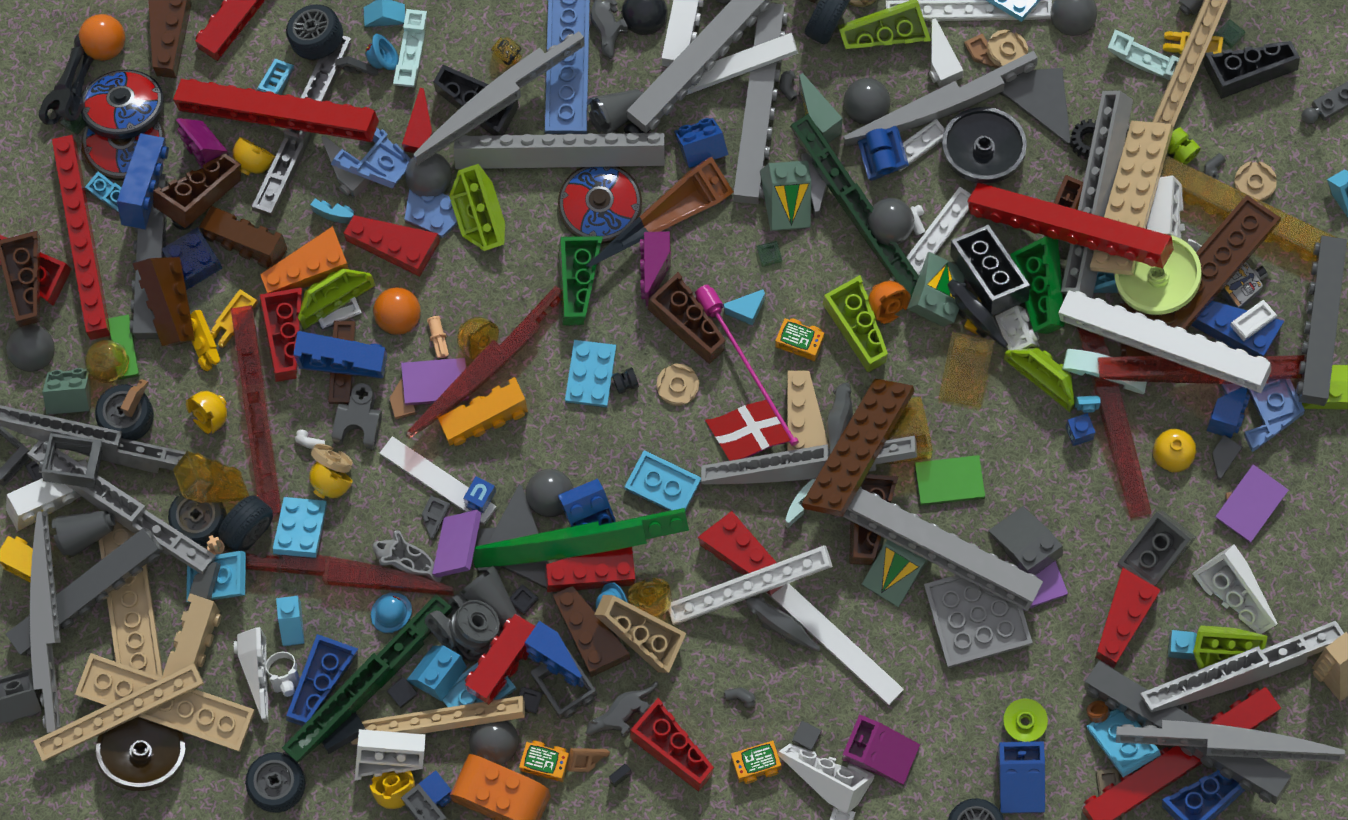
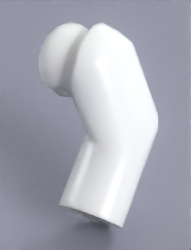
[911,205,926,236]
[295,430,325,449]

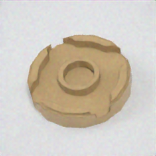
[987,30,1028,67]
[1234,162,1277,202]
[656,364,699,406]
[311,444,353,473]

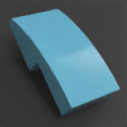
[85,172,121,212]
[310,198,354,224]
[1074,396,1100,413]

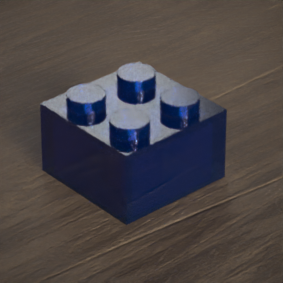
[161,227,222,290]

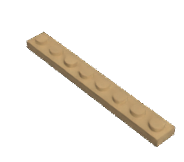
[1152,0,1228,127]
[33,664,204,762]
[351,696,525,745]

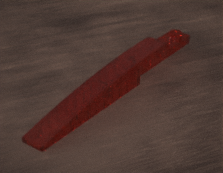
[406,286,562,439]
[231,305,282,514]
[1077,327,1151,518]
[1097,355,1304,384]
[246,553,454,596]

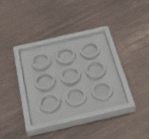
[924,561,1033,668]

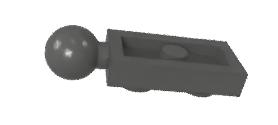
[1301,82,1348,124]

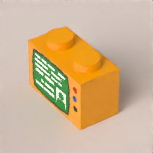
[775,318,825,361]
[519,740,569,782]
[731,741,781,784]

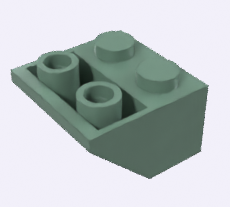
[42,368,91,415]

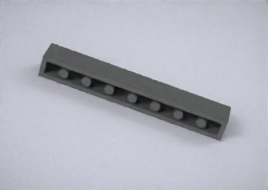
[130,174,168,339]
[1296,235,1347,406]
[6,528,164,656]

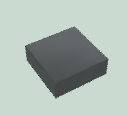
[792,721,822,751]

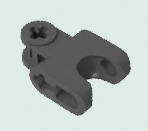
[331,383,382,450]
[425,594,489,662]

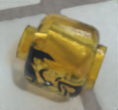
[491,37,522,68]

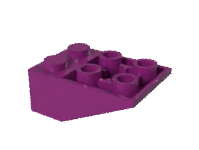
[176,118,229,168]
[640,231,671,306]
[842,714,920,785]

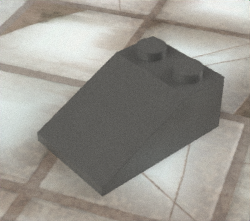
[988,506,1063,575]
[1118,510,1196,586]

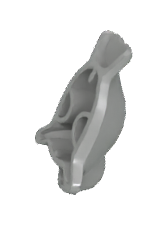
[372,530,442,584]

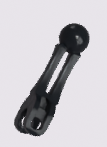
[39,33,94,125]

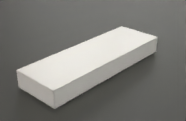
[898,119,945,172]

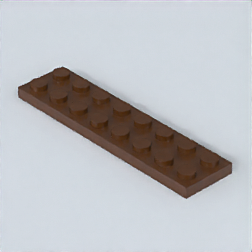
[1143,195,1281,330]
[802,378,915,517]

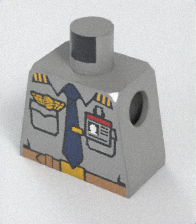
[1220,262,1268,309]

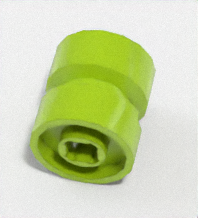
[1167,127,1201,167]

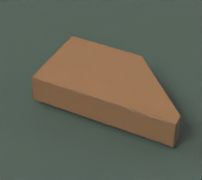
[964,33,1000,68]
[390,378,416,420]
[121,379,149,417]
[566,748,610,772]

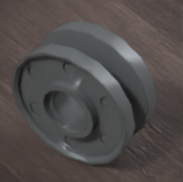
[450,600,500,650]

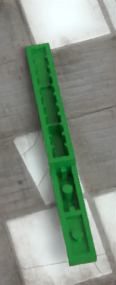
[473,508,689,568]

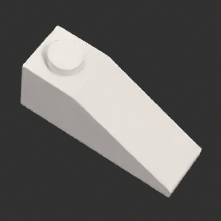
[929,18,963,88]

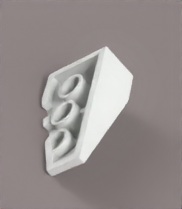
[1192,545,1278,634]
[234,627,269,723]
[778,744,875,813]

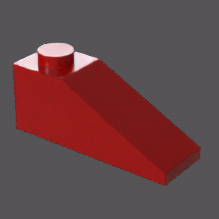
[402,88,433,154]

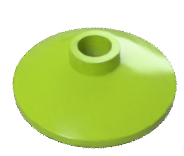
[1003,698,1048,742]

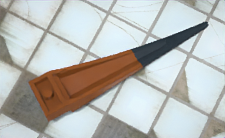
[586,157,734,267]

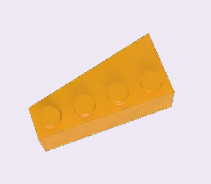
[438,377,528,446]

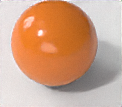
[79,14,125,61]
[373,287,421,335]

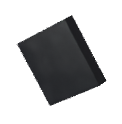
[322,712,366,754]

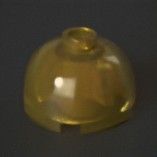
[457,317,499,360]
[85,340,129,383]
[628,578,672,618]

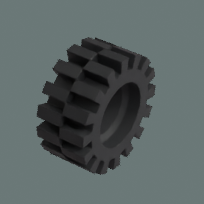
[1070,119,1096,160]

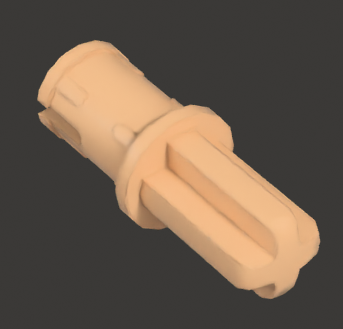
[427,316,449,359]
[207,535,226,555]

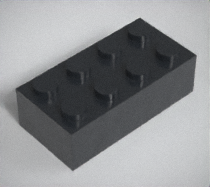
[950,225,1030,315]

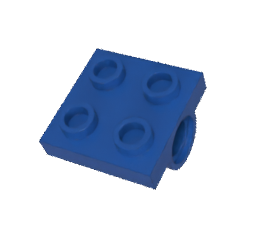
[858,126,909,181]

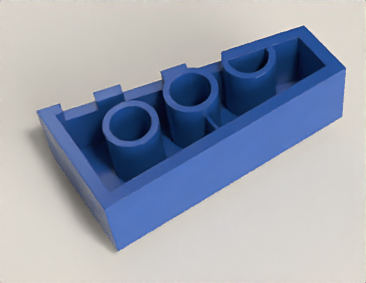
[117,133,169,230]
[1191,301,1284,357]
[293,331,388,378]
[286,634,358,726]
[1162,770,1245,820]

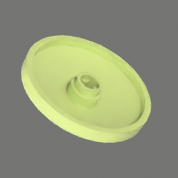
[1115,235,1202,315]

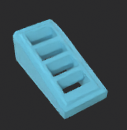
[257,59,294,95]

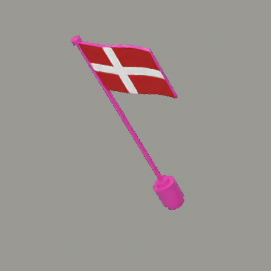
[695,285,799,461]

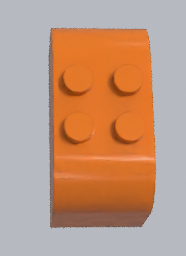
[450,754,551,820]

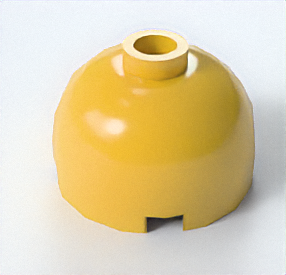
[233,137,275,176]
[186,391,227,434]
[1153,429,1196,473]
[309,461,353,499]
[370,771,415,809]

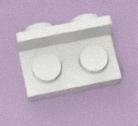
[995,305,1039,350]

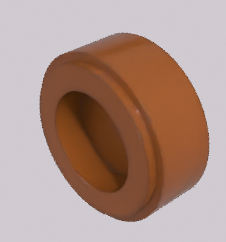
[1087,701,1110,723]

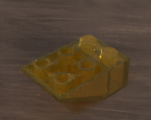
[887,397,933,465]
[173,451,249,503]

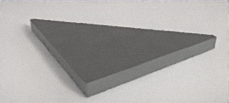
[982,68,1071,145]
[488,484,557,593]

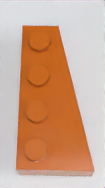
[260,226,349,293]

